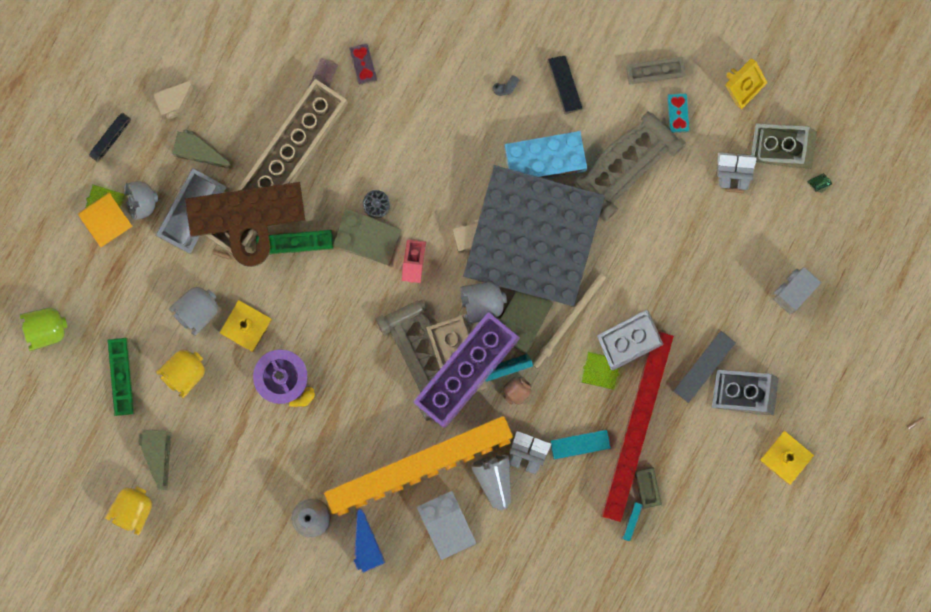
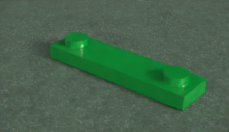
[256,230,334,255]
[107,337,135,416]

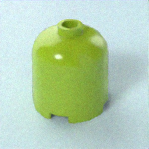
[19,308,68,351]

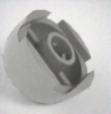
[124,181,158,220]

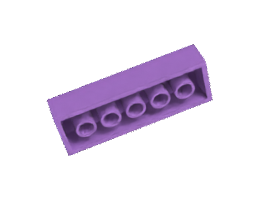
[414,312,520,428]

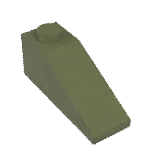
[172,130,231,169]

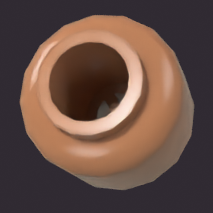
[503,376,532,405]

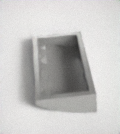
[155,168,226,254]

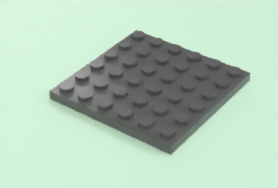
[463,165,605,306]

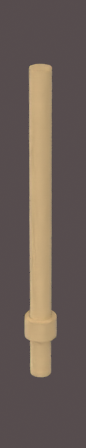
[533,273,606,369]

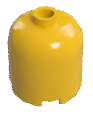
[155,349,205,399]
[104,486,152,536]

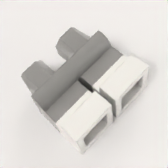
[717,152,756,190]
[509,431,551,474]

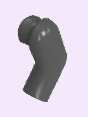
[493,75,520,96]

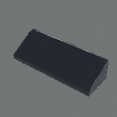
[547,55,583,115]

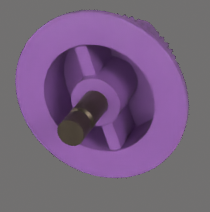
[253,350,307,404]

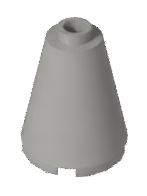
[471,454,511,510]
[292,499,330,537]

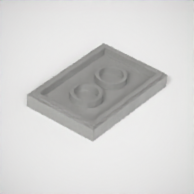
[597,310,663,370]

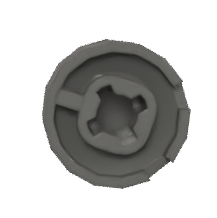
[363,190,390,218]

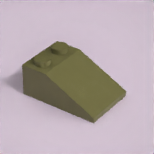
[751,124,817,169]
[333,209,401,266]
[500,291,553,354]
[139,430,171,490]

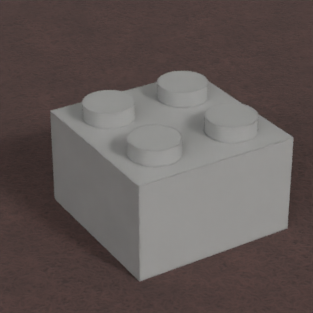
[773,267,822,315]

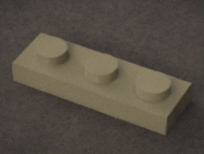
[626,57,686,85]

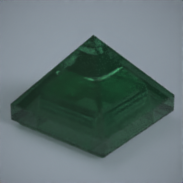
[807,173,832,193]

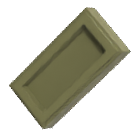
[635,467,662,509]

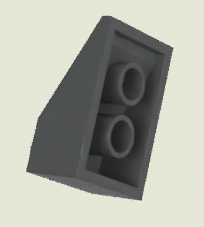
[712,370,779,416]

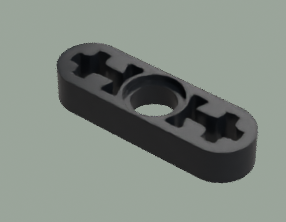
[89,113,131,162]

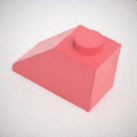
[402,239,426,283]

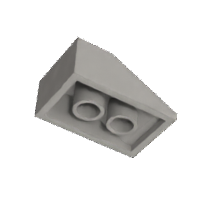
[417,491,476,560]

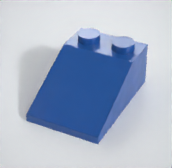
[354,509,386,572]

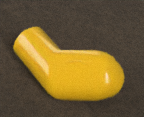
[289,387,315,407]

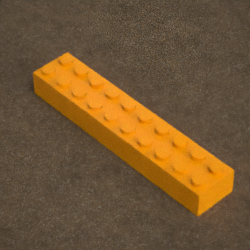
[324,416,513,516]

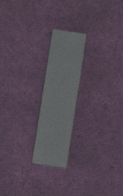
[673,331,736,403]

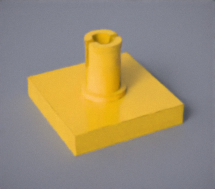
[725,58,768,109]
[220,300,272,352]
[759,431,814,485]

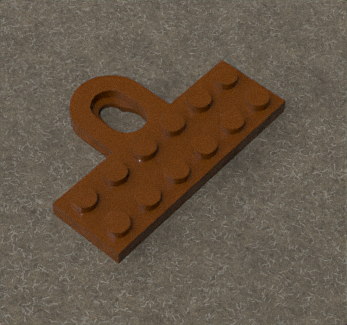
[185,182,306,267]

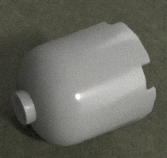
[460,282,507,324]
[169,287,218,336]

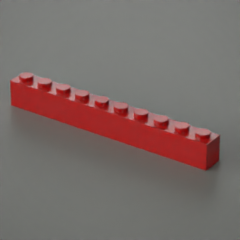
[601,331,674,522]

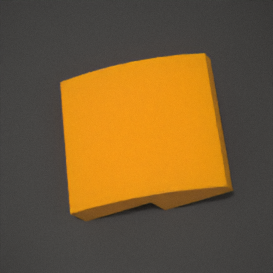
[77,192,133,247]

